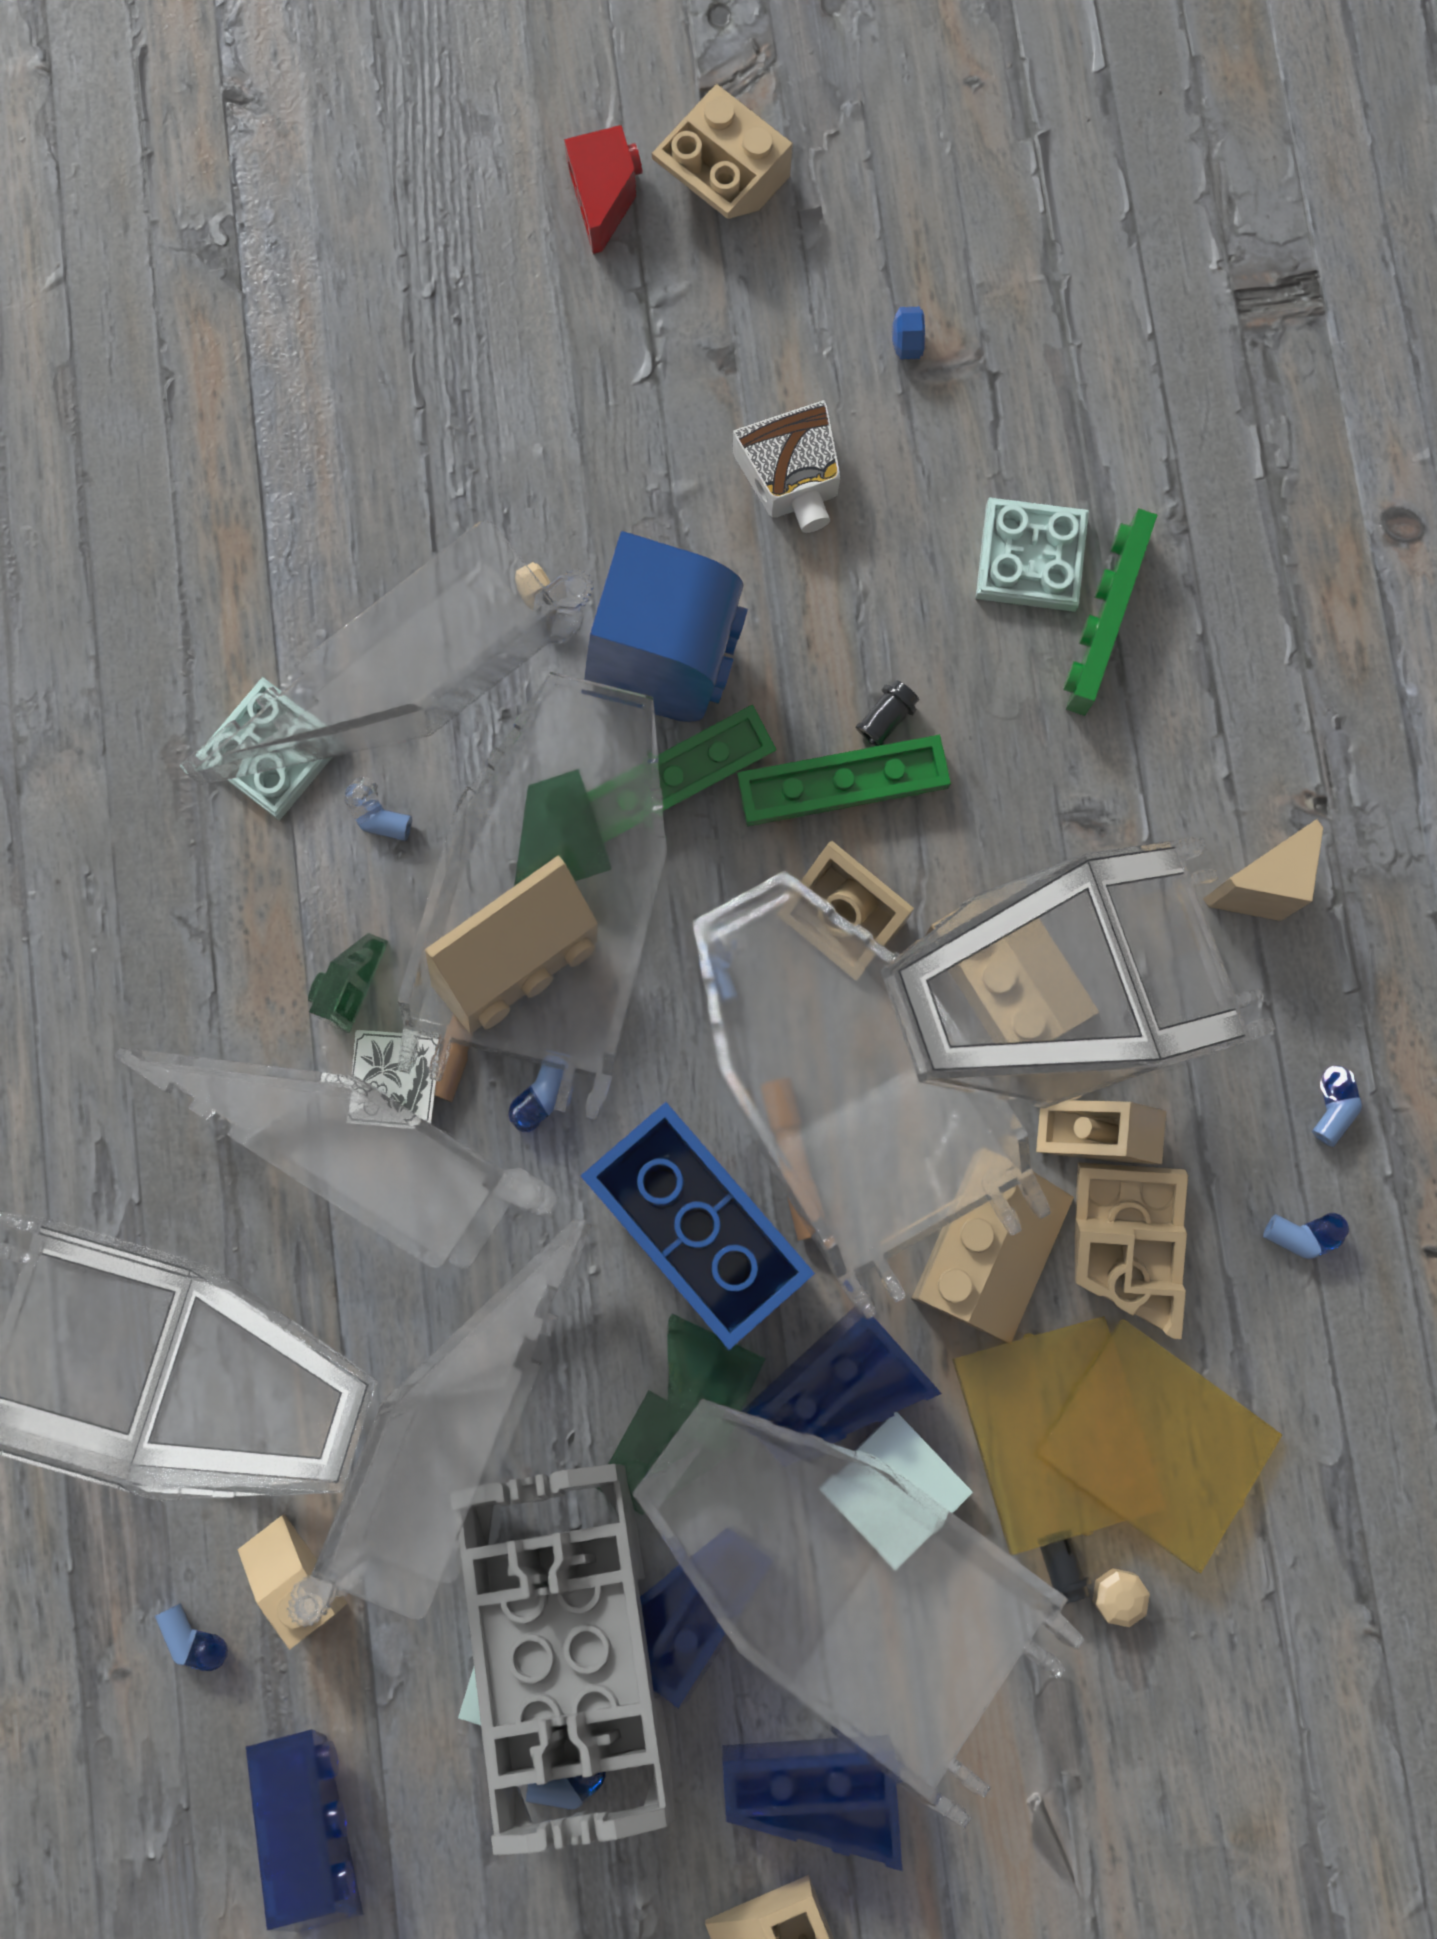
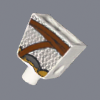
[733,400,840,533]

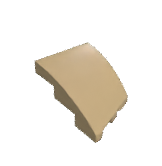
[1075,1162,1188,1339]

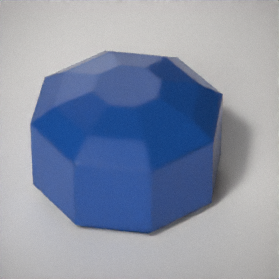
[892,307,925,359]

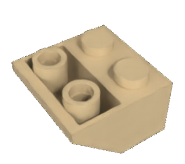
[652,83,793,219]
[705,1875,834,1939]

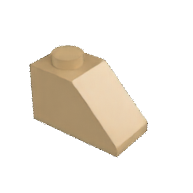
[1036,1100,1166,1164]
[237,1514,348,1650]

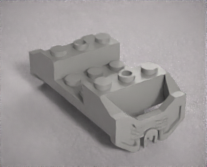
[451,1464,676,1855]

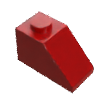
[564,125,643,254]

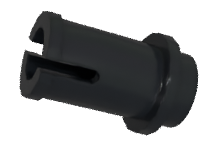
[855,680,919,746]
[1036,1529,1091,1605]

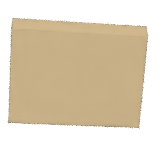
[1203,819,1323,921]
[776,841,914,981]

